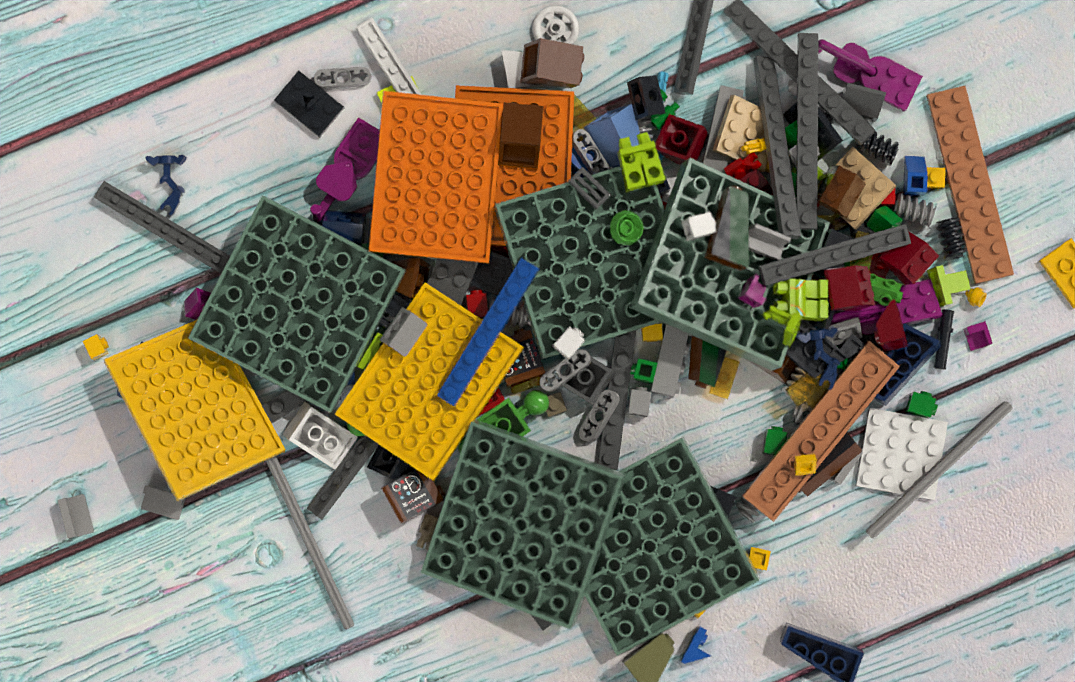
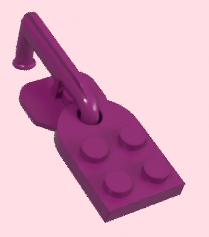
[818,39,923,112]
[310,117,379,223]
[830,279,942,335]

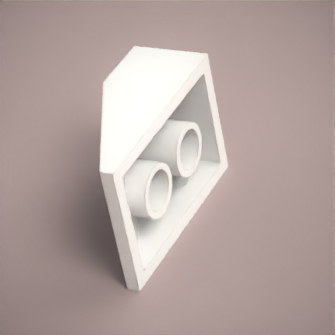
[283,402,358,470]

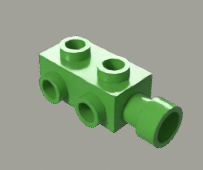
[870,273,903,306]

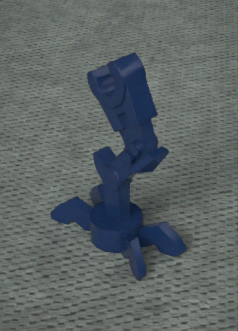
[145,155,187,216]
[796,326,841,390]

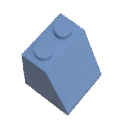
[584,103,640,168]

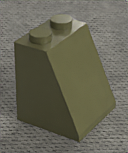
[622,633,675,682]

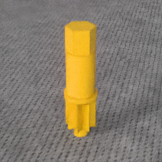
[741,138,766,154]

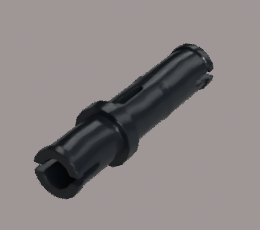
[933,309,955,370]

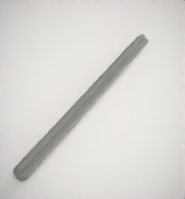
[866,401,1013,538]
[266,456,354,630]

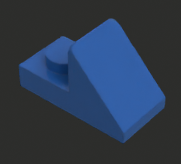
[680,626,711,664]

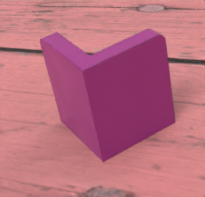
[738,274,766,308]
[184,287,211,320]
[963,321,993,351]

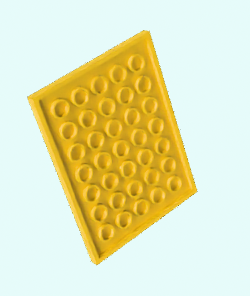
[335,282,524,481]
[104,319,286,501]

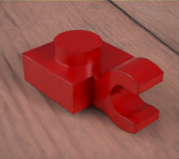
[724,152,762,180]

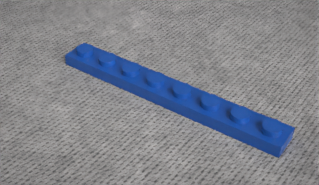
[437,258,539,406]

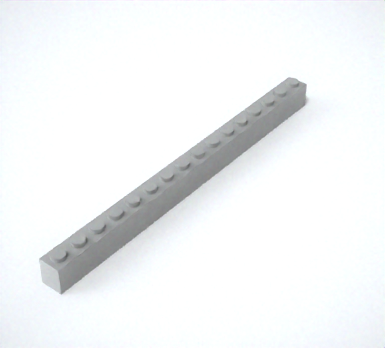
[650,85,746,398]

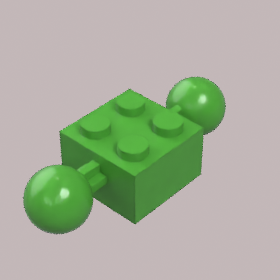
[458,390,549,454]

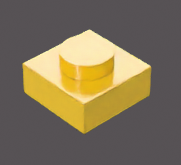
[927,167,945,189]
[794,454,817,476]
[749,547,771,571]

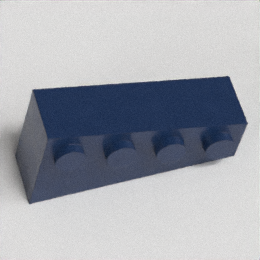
[873,323,941,406]
[780,622,864,682]

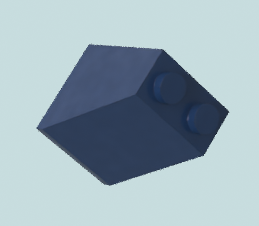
[323,210,366,247]

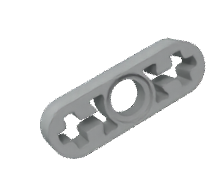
[314,67,371,89]
[572,129,611,175]
[540,349,591,392]
[579,390,620,442]

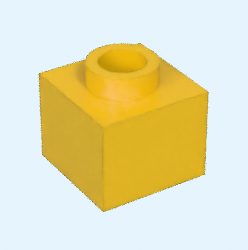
[641,324,663,342]
[83,334,109,361]

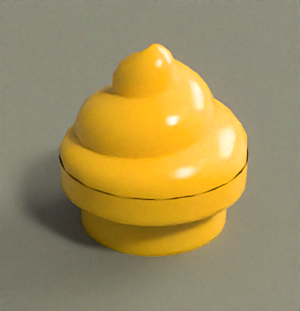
[965,287,987,307]

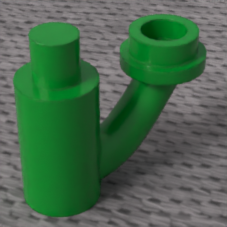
[650,89,680,130]

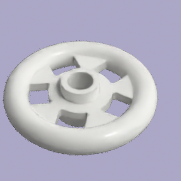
[532,6,579,44]

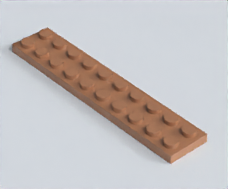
[926,86,1014,284]
[742,341,900,522]

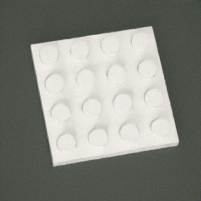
[856,408,948,500]

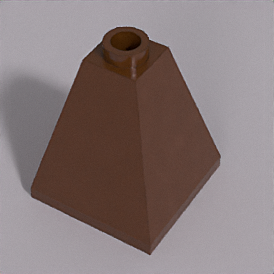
[391,258,431,300]

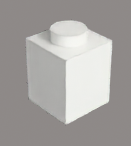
[681,212,716,241]
[552,327,585,359]

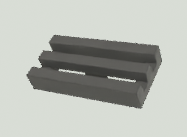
[568,167,611,210]

